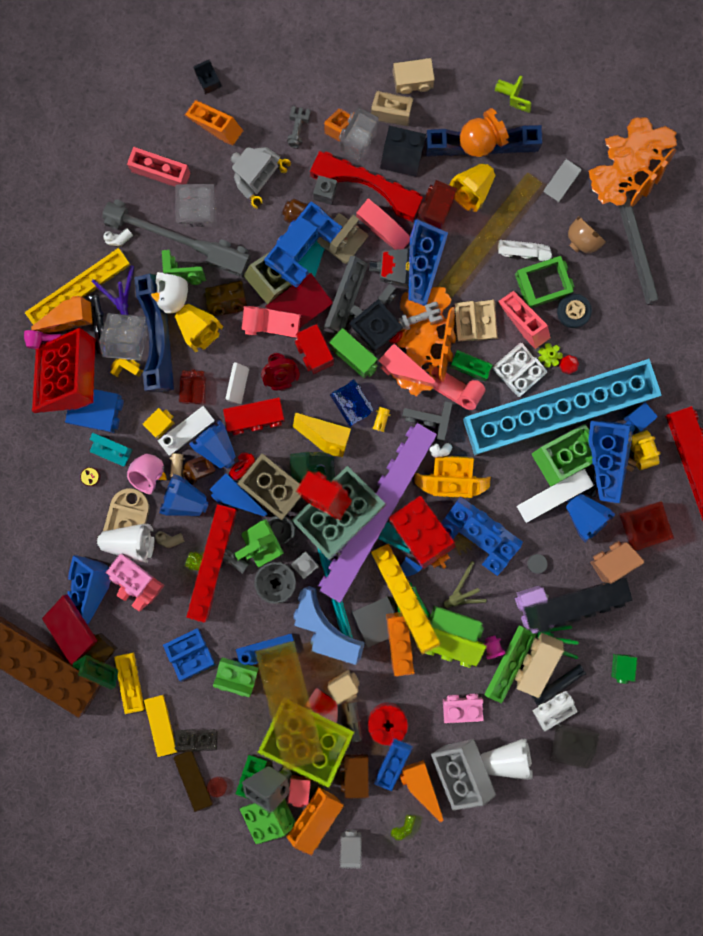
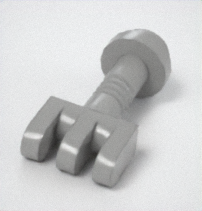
[399,302,444,330]

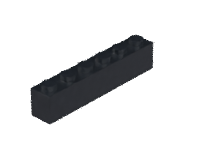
[523,578,633,633]

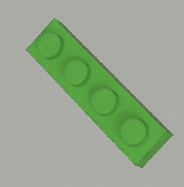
[484,625,536,703]

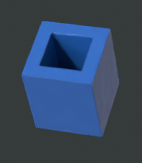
[624,402,658,433]

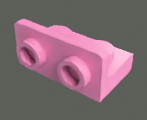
[106,553,153,597]
[443,694,483,723]

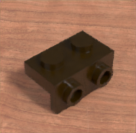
[205,281,247,317]

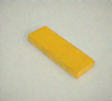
[114,652,145,714]
[144,694,177,757]

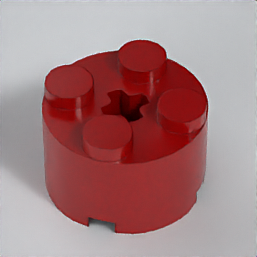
[368,702,408,746]

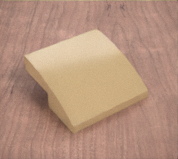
[455,300,498,341]

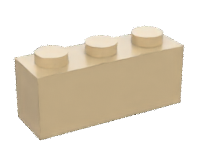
[515,633,563,698]

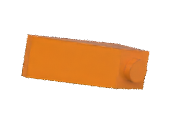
[185,100,244,146]
[31,296,92,334]
[400,760,444,822]

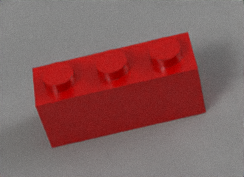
[223,398,285,436]

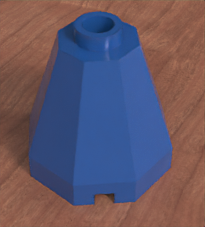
[189,420,236,469]
[159,474,209,516]
[566,493,615,543]

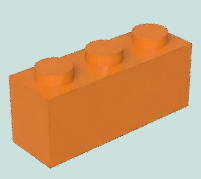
[386,612,414,676]
[287,788,344,855]

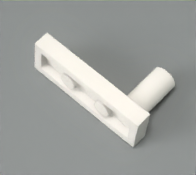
[158,406,215,456]

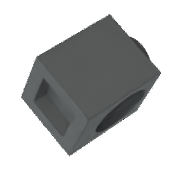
[313,175,337,205]

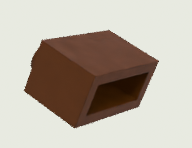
[341,754,369,798]

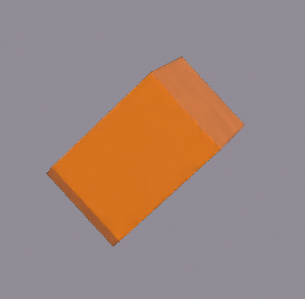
[324,108,355,142]

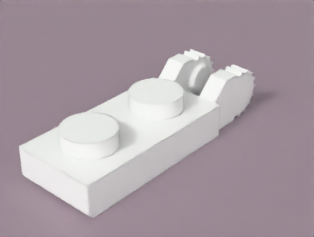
[498,240,552,261]

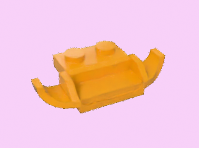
[414,456,491,498]

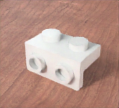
[532,691,578,732]

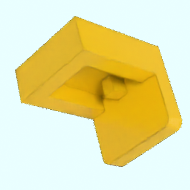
[110,357,143,377]

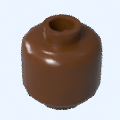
[282,199,308,223]

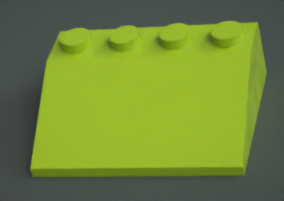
[258,698,354,787]

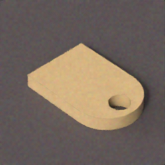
[103,489,150,531]

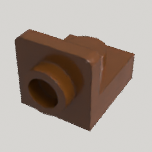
[183,456,216,485]

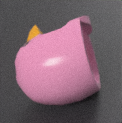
[127,454,167,494]

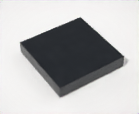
[349,299,404,353]

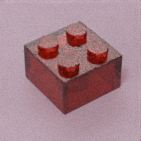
[417,180,457,229]
[619,501,674,550]

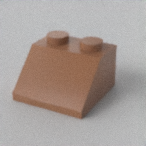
[590,541,645,583]

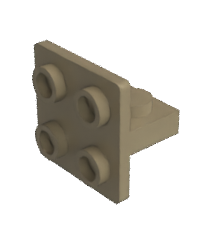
[317,213,368,264]

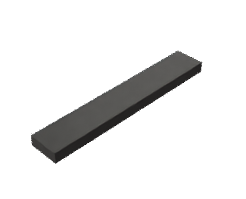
[618,191,658,305]

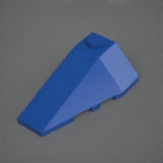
[409,219,448,306]
[588,421,634,503]
[67,555,111,625]

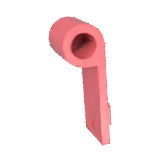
[242,306,301,338]
[431,366,485,410]

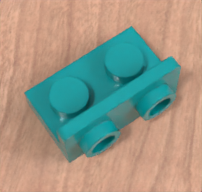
[89,433,132,466]

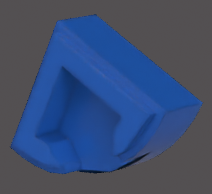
[400,557,422,576]

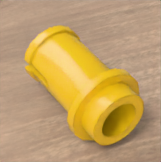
[372,407,391,432]

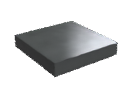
[352,597,394,647]

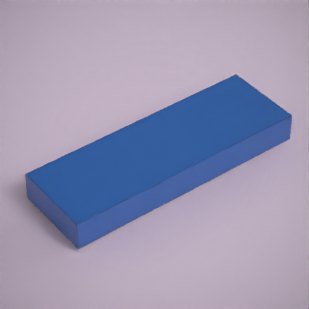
[374,739,412,791]

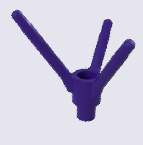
[92,265,134,317]

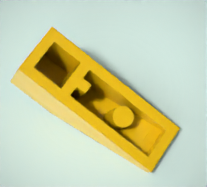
[293,413,351,457]

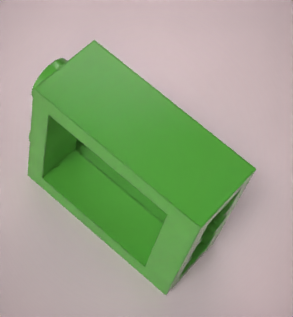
[515,256,574,308]
[330,328,377,379]
[429,605,484,642]

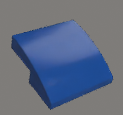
[163,628,216,682]

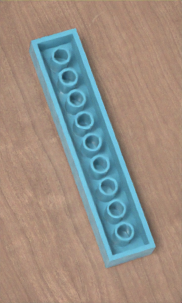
[463,359,662,455]

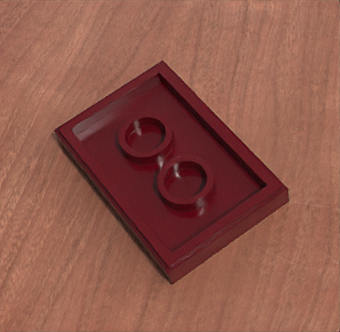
[265,272,333,337]
[42,594,98,665]

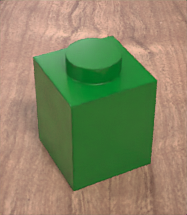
[611,654,637,684]

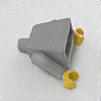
[231,147,291,209]

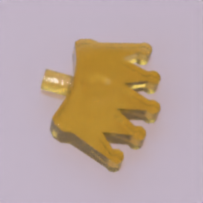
[454,533,476,555]

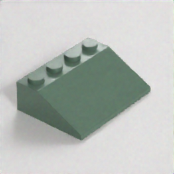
[292,466,386,560]

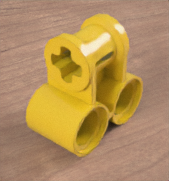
[631,430,661,470]

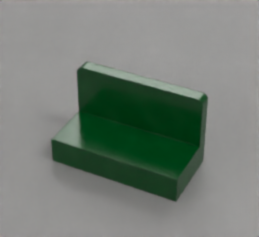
[73,655,118,689]

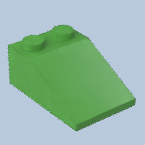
[532,424,593,487]

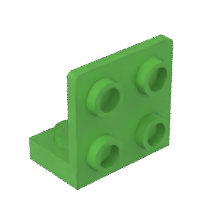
[162,250,206,285]
[240,799,296,844]

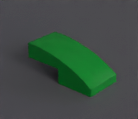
[235,755,267,800]

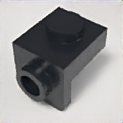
[193,59,222,95]

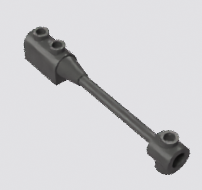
[103,199,251,278]

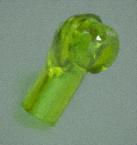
[391,814,416,841]

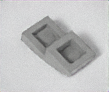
[543,159,582,202]

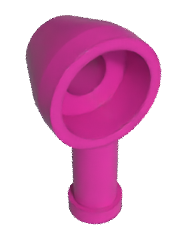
[24,330,61,349]

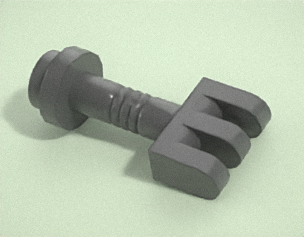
[287,106,311,148]

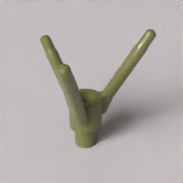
[444,561,486,609]

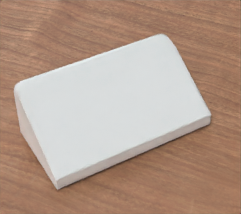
[226,362,249,404]

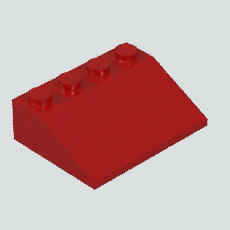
[32,328,95,413]

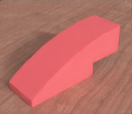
[356,198,410,250]

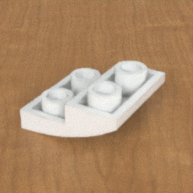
[492,343,547,397]

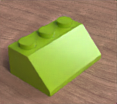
[426,627,486,668]

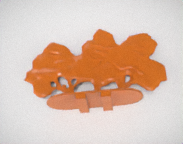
[589,117,677,207]
[391,287,456,396]

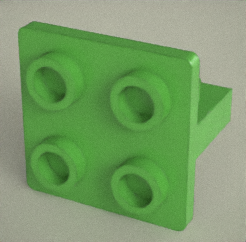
[235,519,283,567]

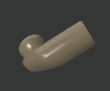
[155,531,185,548]

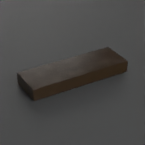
[173,749,213,812]

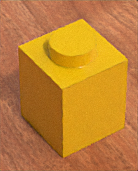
[142,408,175,439]

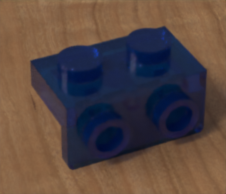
[330,379,374,427]

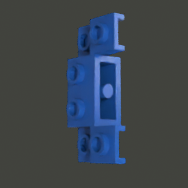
[264,202,343,288]
[441,496,523,576]

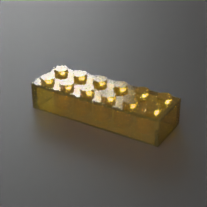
[255,641,324,770]

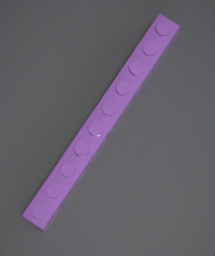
[318,423,437,602]

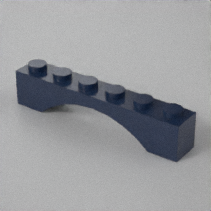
[425,125,542,156]
[134,274,174,393]

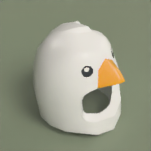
[151,272,188,314]

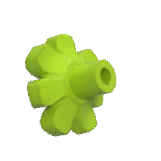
[538,343,562,368]

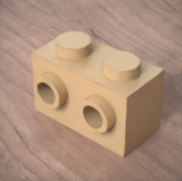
[393,58,434,94]
[328,670,360,704]

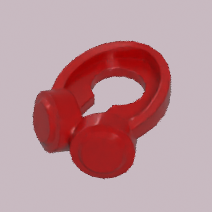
[229,452,255,480]

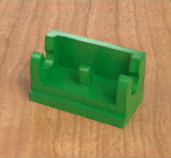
[450,350,493,382]

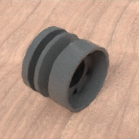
[254,562,296,604]

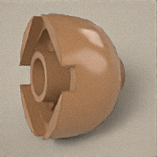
[568,216,606,254]

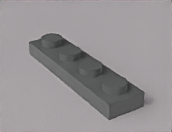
[324,256,368,333]

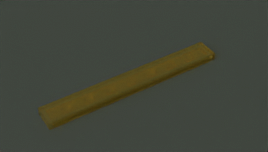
[437,172,542,299]

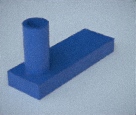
[236,633,297,665]

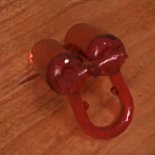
[179,369,206,404]

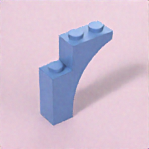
[294,586,365,665]

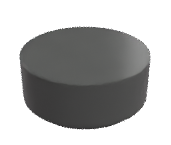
[527,554,547,574]

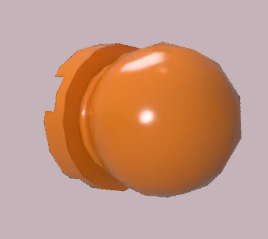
[460,108,509,157]

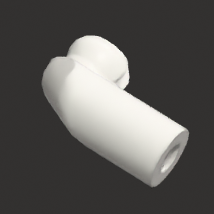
[103,229,133,246]
[429,443,452,458]

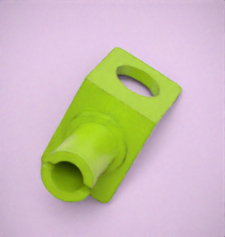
[495,76,531,113]

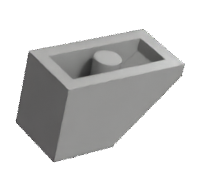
[341,829,361,868]

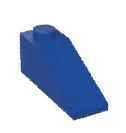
[210,473,268,517]

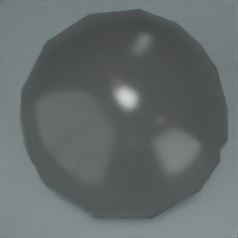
[268,516,295,544]

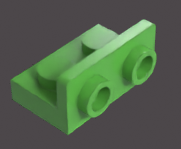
[213,657,259,697]

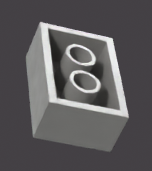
[431,739,496,810]

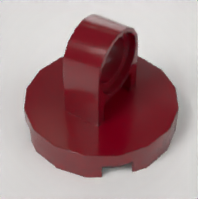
[261,353,300,391]

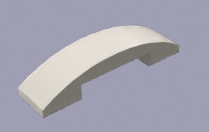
[517,469,594,523]

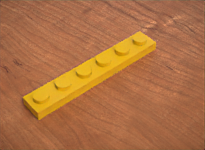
[25,248,131,325]
[371,544,440,654]

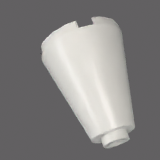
[97,524,154,563]
[481,739,533,779]

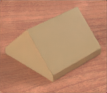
[371,91,413,126]

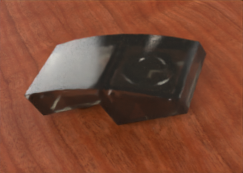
[175,729,218,751]

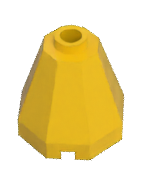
[448,164,495,212]
[175,304,223,352]

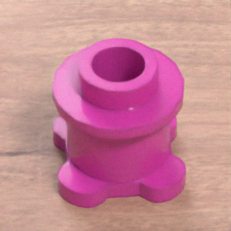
[483,635,506,659]

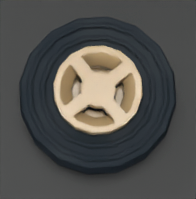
[557,294,592,329]

